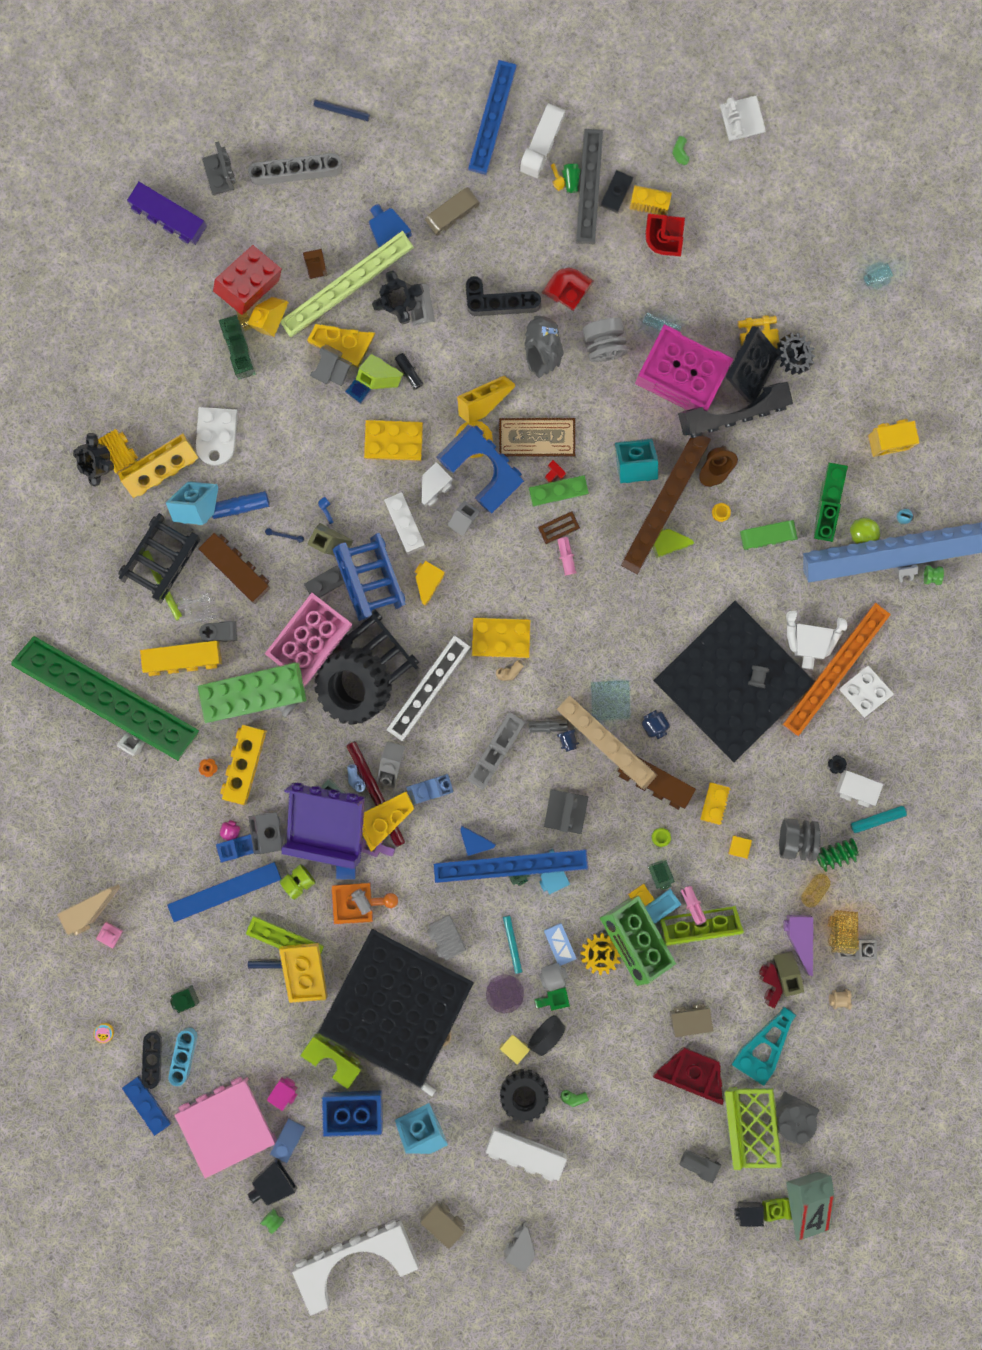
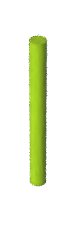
[143,550,183,621]

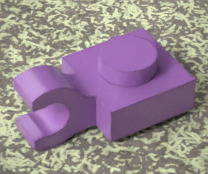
[361,838,395,857]

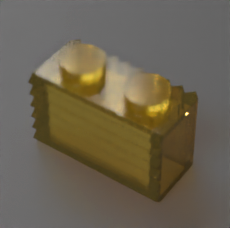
[828,910,859,955]

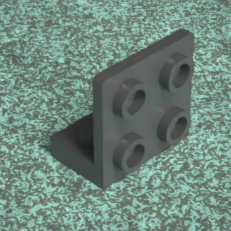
[202,141,236,196]

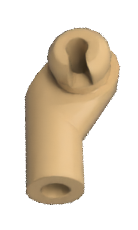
[496,661,524,681]

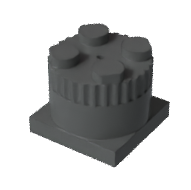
[767,1091,820,1145]

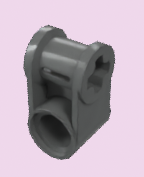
[199,621,237,642]

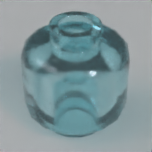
[863,261,893,290]

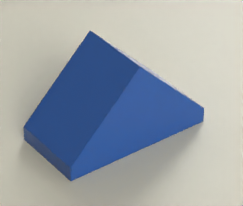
[460,826,496,856]

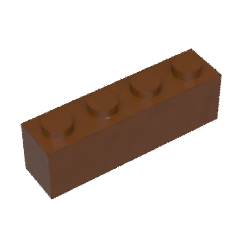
[198,533,271,604]
[616,755,696,810]

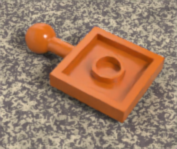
[332,882,398,924]

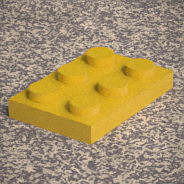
[364,420,423,461]
[472,618,530,658]
[279,943,328,1003]

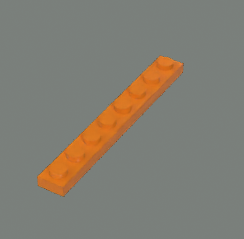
[782,603,891,736]

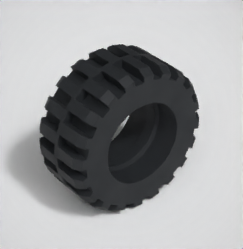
[314,647,392,725]

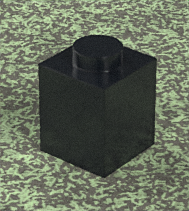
[734,1202,764,1227]

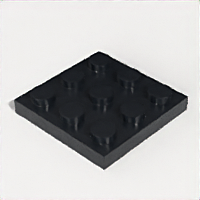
[725,326,779,404]

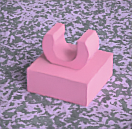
[96,922,123,949]

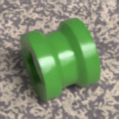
[923,565,944,585]
[260,1208,285,1234]

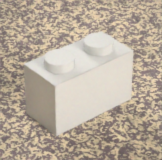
[835,770,883,808]

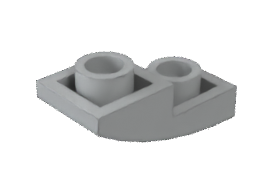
[835,939,877,960]

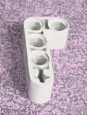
[520,103,566,179]

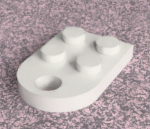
[196,407,238,466]

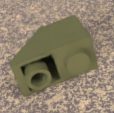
[307,523,353,556]
[773,951,805,997]

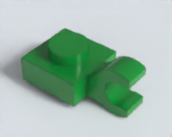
[534,986,570,1011]

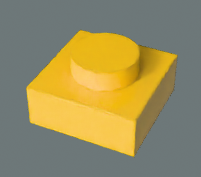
[628,883,655,906]

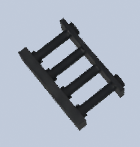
[118,513,201,604]
[339,610,420,693]

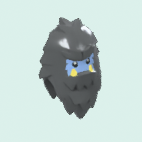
[524,316,564,378]

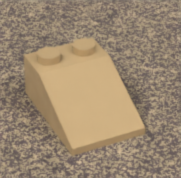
[57,884,120,936]

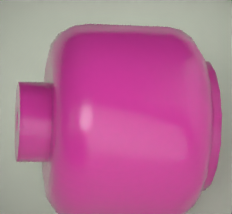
[220,820,240,841]

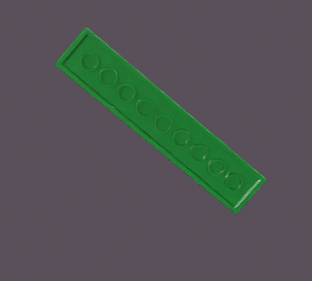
[11,636,199,761]

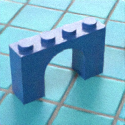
[436,425,524,514]

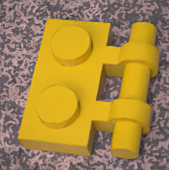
[738,315,780,349]

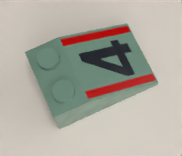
[786,1172,835,1241]

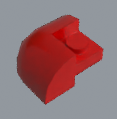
[645,213,685,257]
[542,267,594,311]

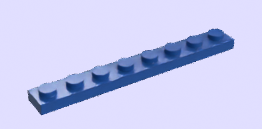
[434,850,589,883]

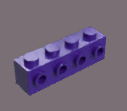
[127,181,207,245]

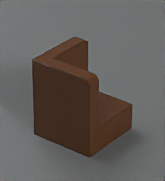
[303,248,328,279]

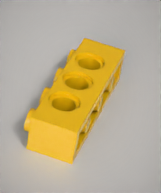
[118,433,198,498]
[220,725,267,805]

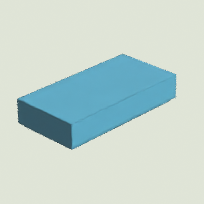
[645,889,682,924]

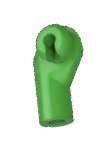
[672,136,690,165]
[560,1090,589,1107]

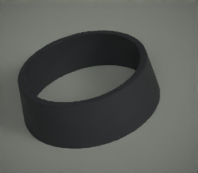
[528,1015,566,1056]

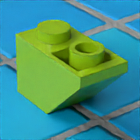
[356,354,403,389]

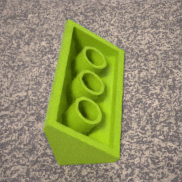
[660,906,744,946]

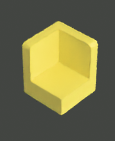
[500,1035,530,1065]

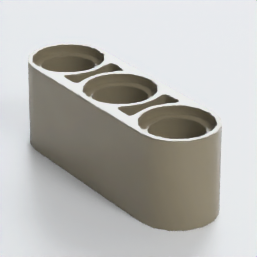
[425,187,480,236]

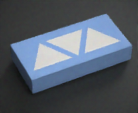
[544,923,576,966]

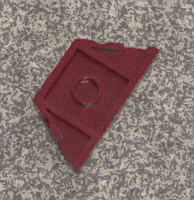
[653,1047,724,1105]

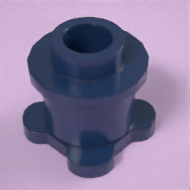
[557,729,580,752]

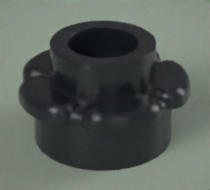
[828,755,847,774]

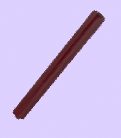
[347,741,405,847]

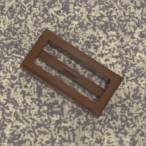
[538,511,580,545]

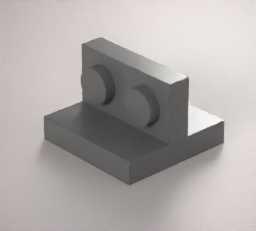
[544,789,589,834]

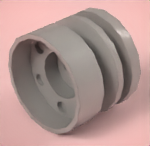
[583,318,629,362]

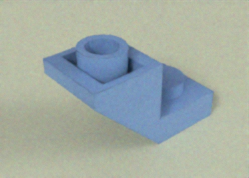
[406,774,453,805]

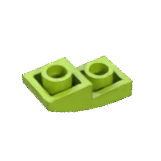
[762,1197,792,1222]

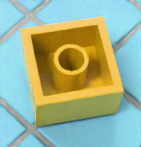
[868,419,919,457]

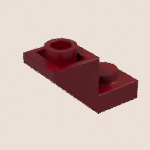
[759,961,783,1009]

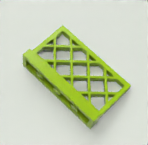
[725,1087,782,1170]

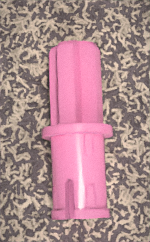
[558,537,577,576]
[681,886,706,925]

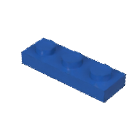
[122,1076,171,1136]

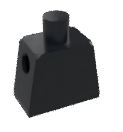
[247,1158,297,1206]

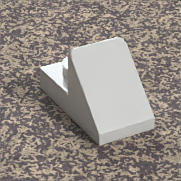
[117,732,145,756]

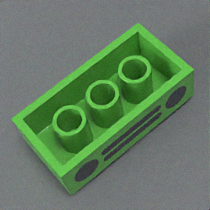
[600,896,676,986]

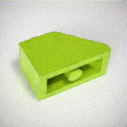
[653,529,694,558]

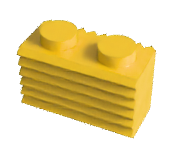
[629,185,672,215]
[98,429,138,476]
[700,782,731,825]

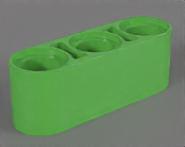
[740,520,798,550]

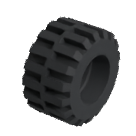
[500,1069,549,1123]

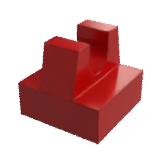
[545,460,567,483]

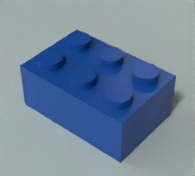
[322,1090,383,1137]

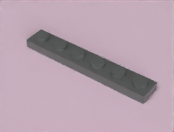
[576,129,603,245]

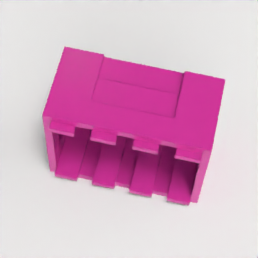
[635,324,733,412]

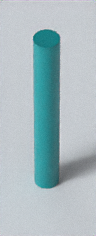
[503,915,523,974]

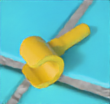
[550,163,565,191]

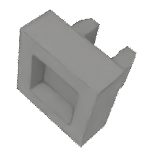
[893,564,918,583]

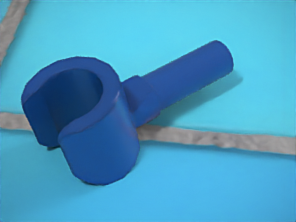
[318,497,334,524]

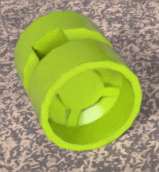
[279,864,316,900]

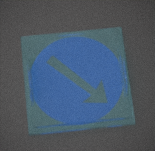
[591,681,631,720]

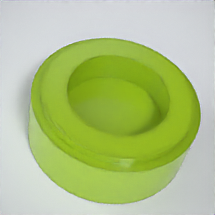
[651,828,671,847]

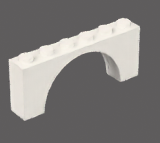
[292,1220,419,1316]

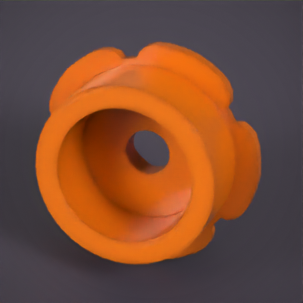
[198,758,218,777]

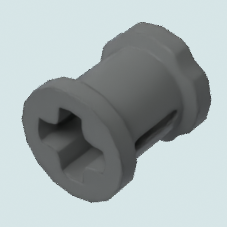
[748,665,769,688]

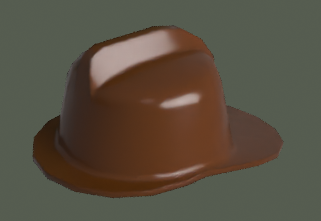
[699,445,738,487]

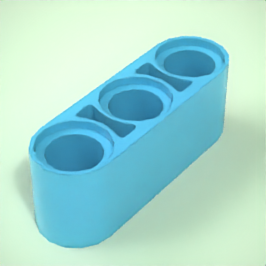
[168,1027,197,1086]

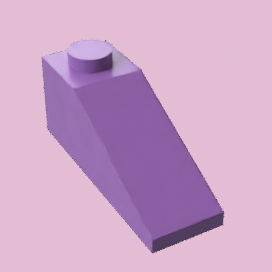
[783,915,813,976]

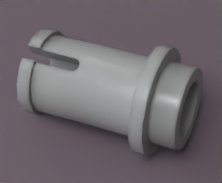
[351,889,373,915]

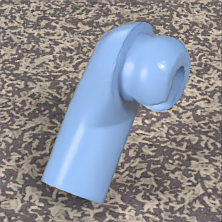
[347,764,366,792]

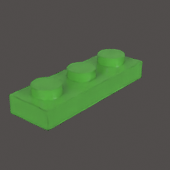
[529,475,589,507]

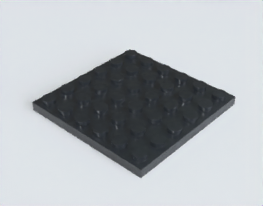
[653,601,815,763]
[317,929,474,1089]

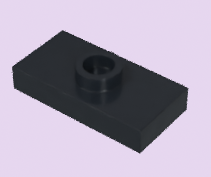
[600,170,634,213]

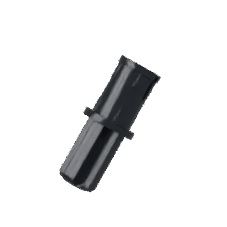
[395,353,424,390]

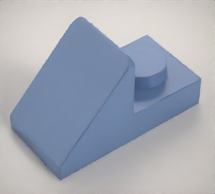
[270,1118,305,1163]

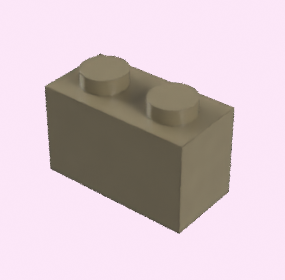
[670,1003,714,1038]
[420,1201,465,1249]

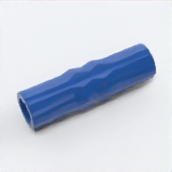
[212,491,270,519]

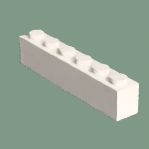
[387,636,470,741]

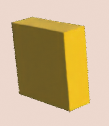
[728,835,752,859]

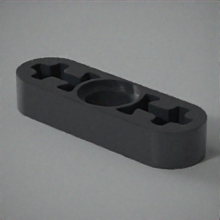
[142,1031,162,1089]

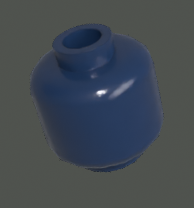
[641,710,670,740]

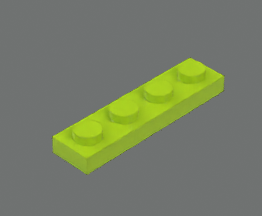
[246,916,324,955]

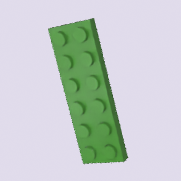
[198,663,306,723]

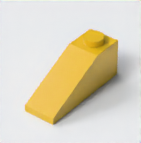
[457,376,515,424]

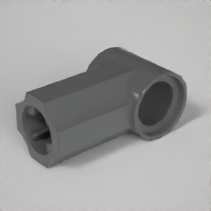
[680,1149,721,1183]

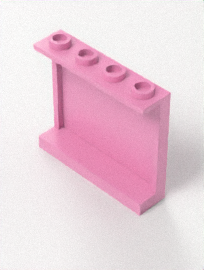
[175,1076,277,1178]

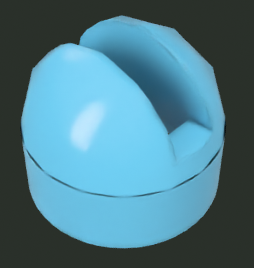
[897,509,913,524]

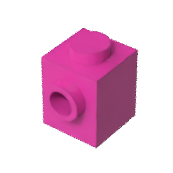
[267,1077,298,1111]

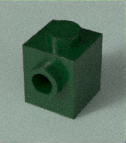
[170,985,200,1013]

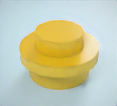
[711,503,731,522]

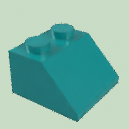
[615,439,658,483]

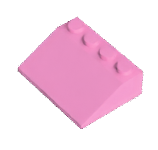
[265,593,353,686]

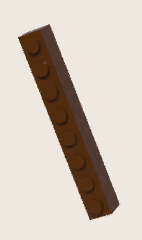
[621,435,711,575]

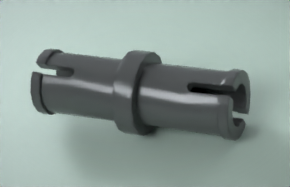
[529,719,568,734]

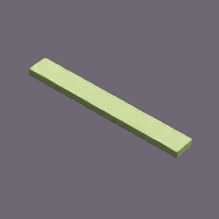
[280,231,414,337]

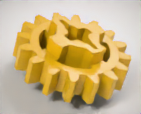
[580,932,621,975]

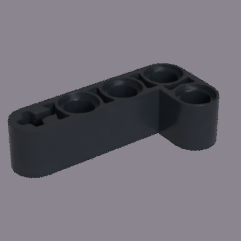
[466,276,541,316]

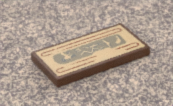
[499,418,575,457]

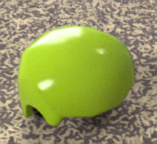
[850,518,880,544]

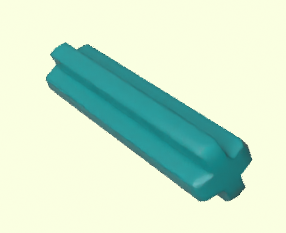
[851,806,907,834]

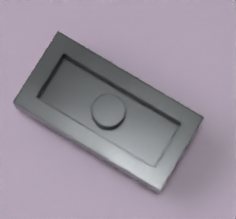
[304,566,345,598]

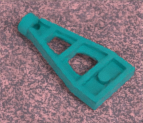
[731,1006,797,1086]

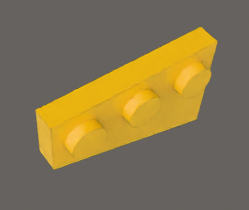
[307,324,376,368]
[363,791,415,852]

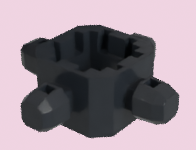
[372,270,424,325]
[73,433,114,486]

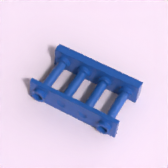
[333,533,406,621]

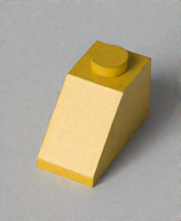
[248,297,289,337]
[415,560,445,606]

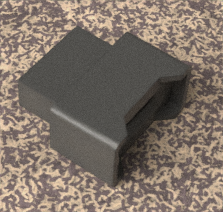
[310,344,352,386]

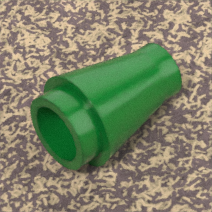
[562,164,581,193]

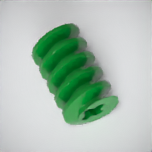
[817,838,859,872]

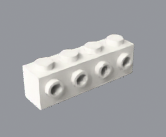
[486,1126,567,1181]

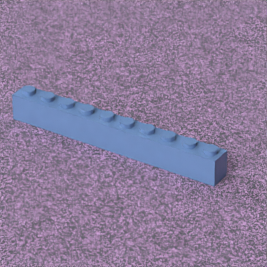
[803,522,982,583]

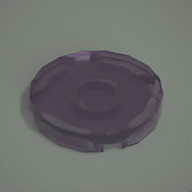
[486,974,524,1014]

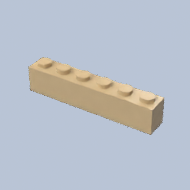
[556,695,657,790]

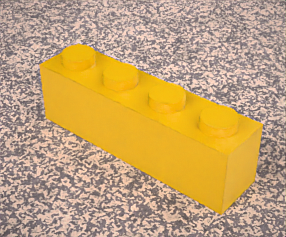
[140,641,222,677]

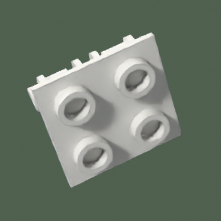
[720,96,766,141]
[839,665,894,717]

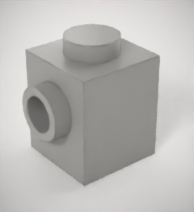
[448,501,480,536]

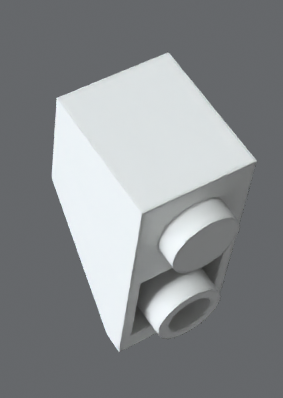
[422,462,453,507]

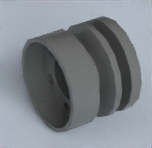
[779,818,821,862]

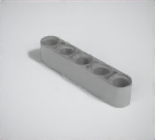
[248,153,343,185]

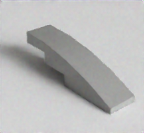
[467,712,525,790]

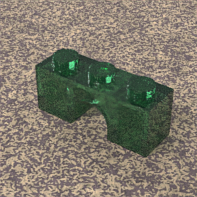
[218,315,257,380]

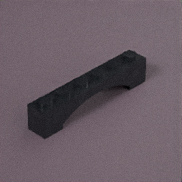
[678,381,793,438]

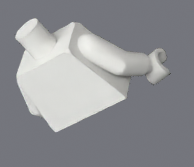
[786,611,848,670]

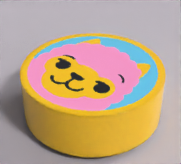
[94,1023,114,1043]

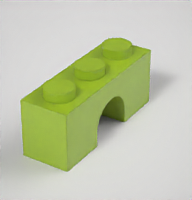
[300,1033,362,1089]

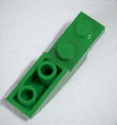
[814,462,848,542]

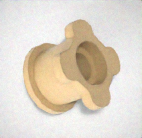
[829,989,852,1010]

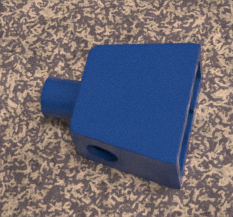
[369,204,412,248]

